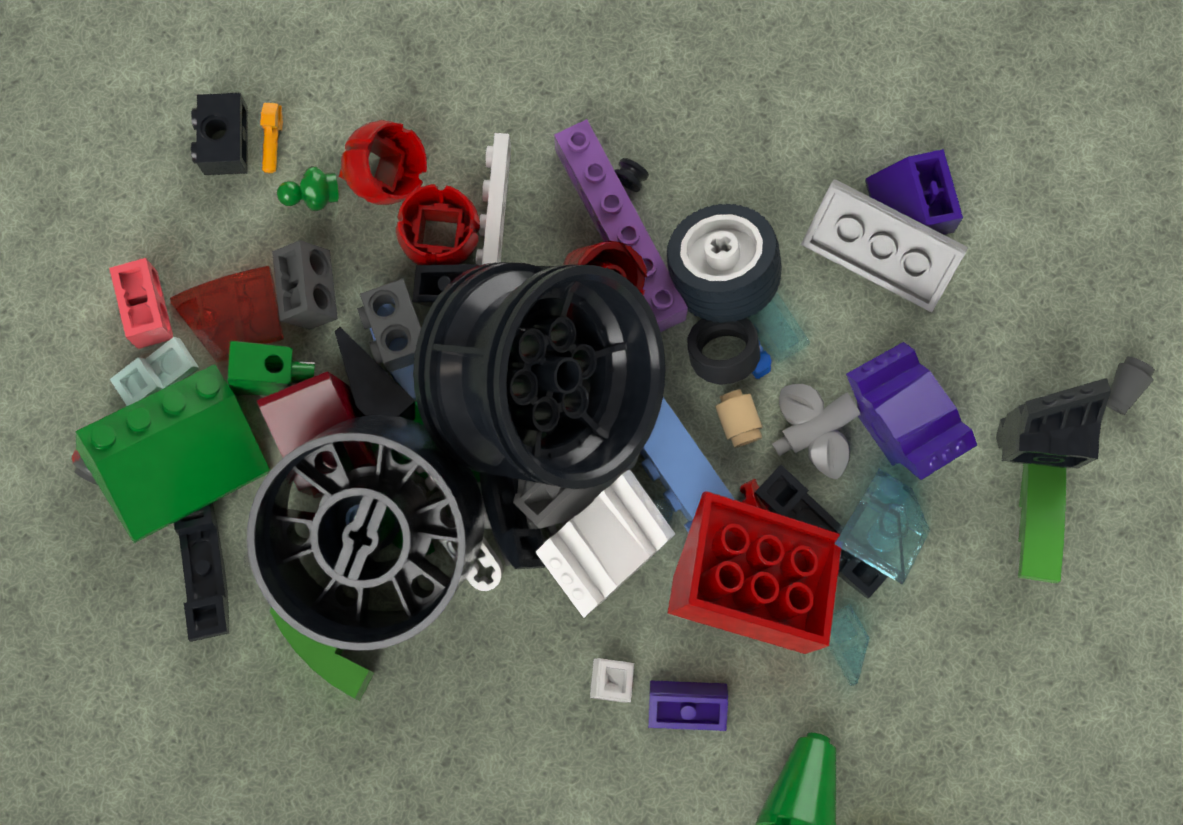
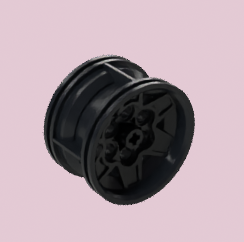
[413,262,666,489]

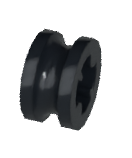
[614,158,649,192]

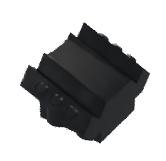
[996,378,1111,469]

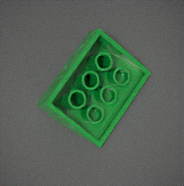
[75,364,270,543]

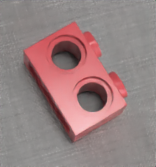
[109,258,174,349]

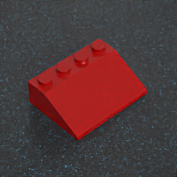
[667,491,843,654]

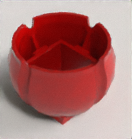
[338,120,427,205]
[396,184,480,265]

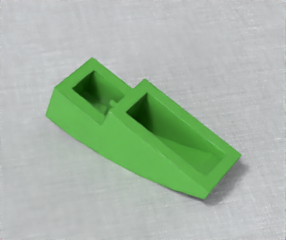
[270,607,374,701]

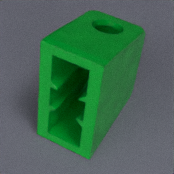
[228,341,315,396]

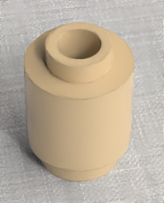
[715,389,763,448]

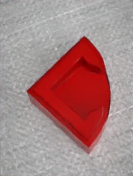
[740,479,769,511]

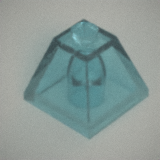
[834,469,930,584]

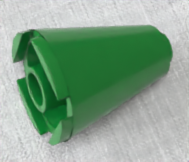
[755,732,836,825]

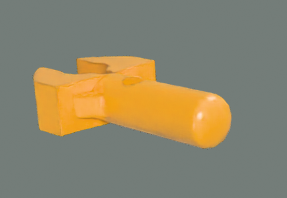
[260,103,283,173]

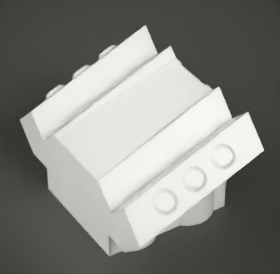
[536,469,675,618]

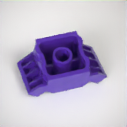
[846,342,977,480]

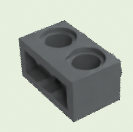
[272,240,338,330]
[357,279,421,373]

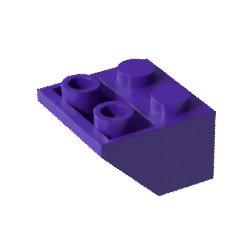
[865,149,963,235]

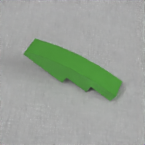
[1018,464,1066,584]

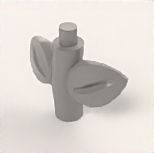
[772,384,861,480]

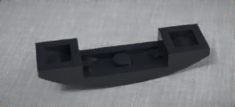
[754,465,894,599]
[479,472,546,569]
[174,503,229,642]

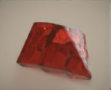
[170,265,284,362]

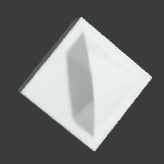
[590,658,634,702]

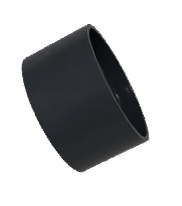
[247,415,485,651]

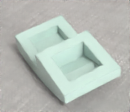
[110,337,199,406]

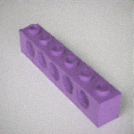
[554,119,688,332]

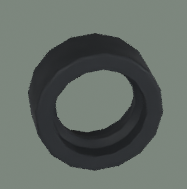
[687,318,760,385]

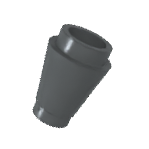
[1107,356,1155,415]

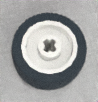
[667,204,782,323]

